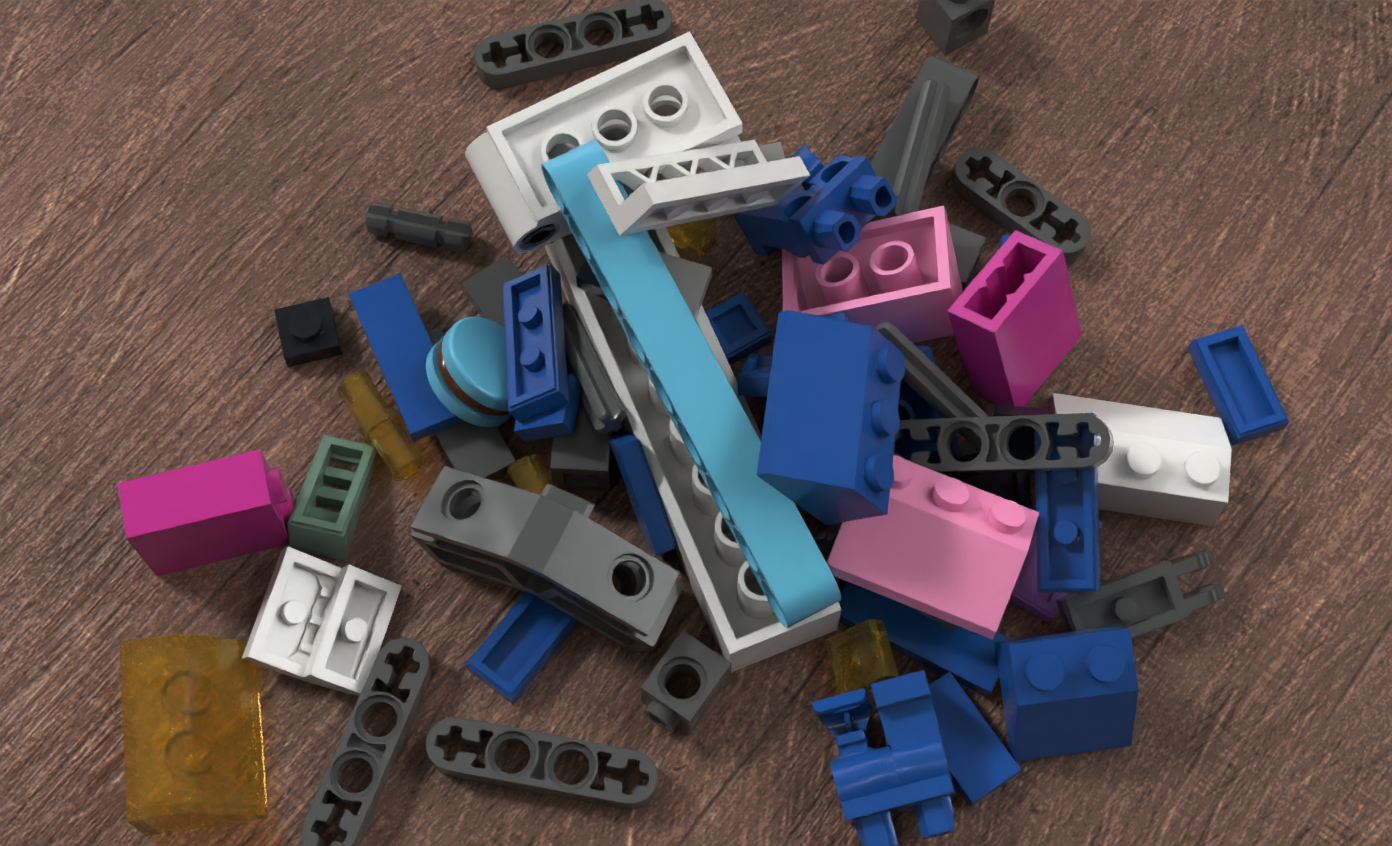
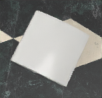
[242,547,402,696]

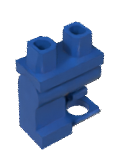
[733,143,897,265]
[812,670,957,846]

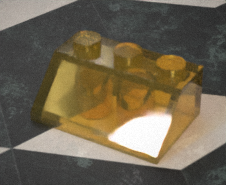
[120,633,268,836]

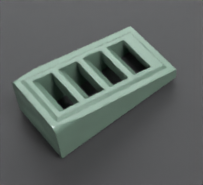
[287,435,379,560]

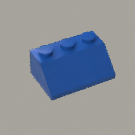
[757,310,905,525]

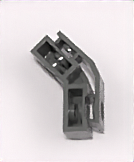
[410,466,685,653]

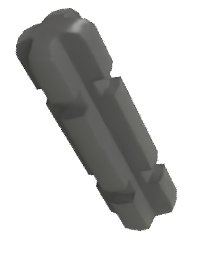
[365,202,472,253]

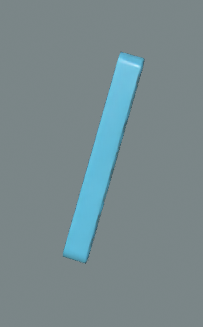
[541,139,841,628]

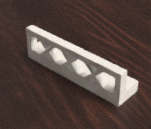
[587,140,810,236]

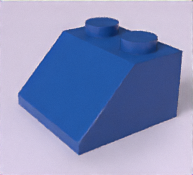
[995,626,1139,762]

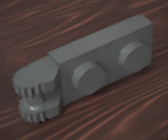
[1056,549,1226,639]

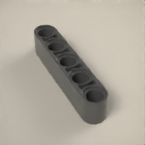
[869,54,980,222]

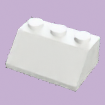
[1050,393,1232,526]

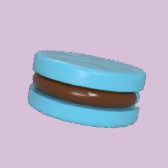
[426,317,512,427]

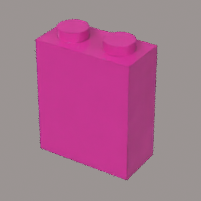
[947,230,1082,407]
[117,449,296,576]

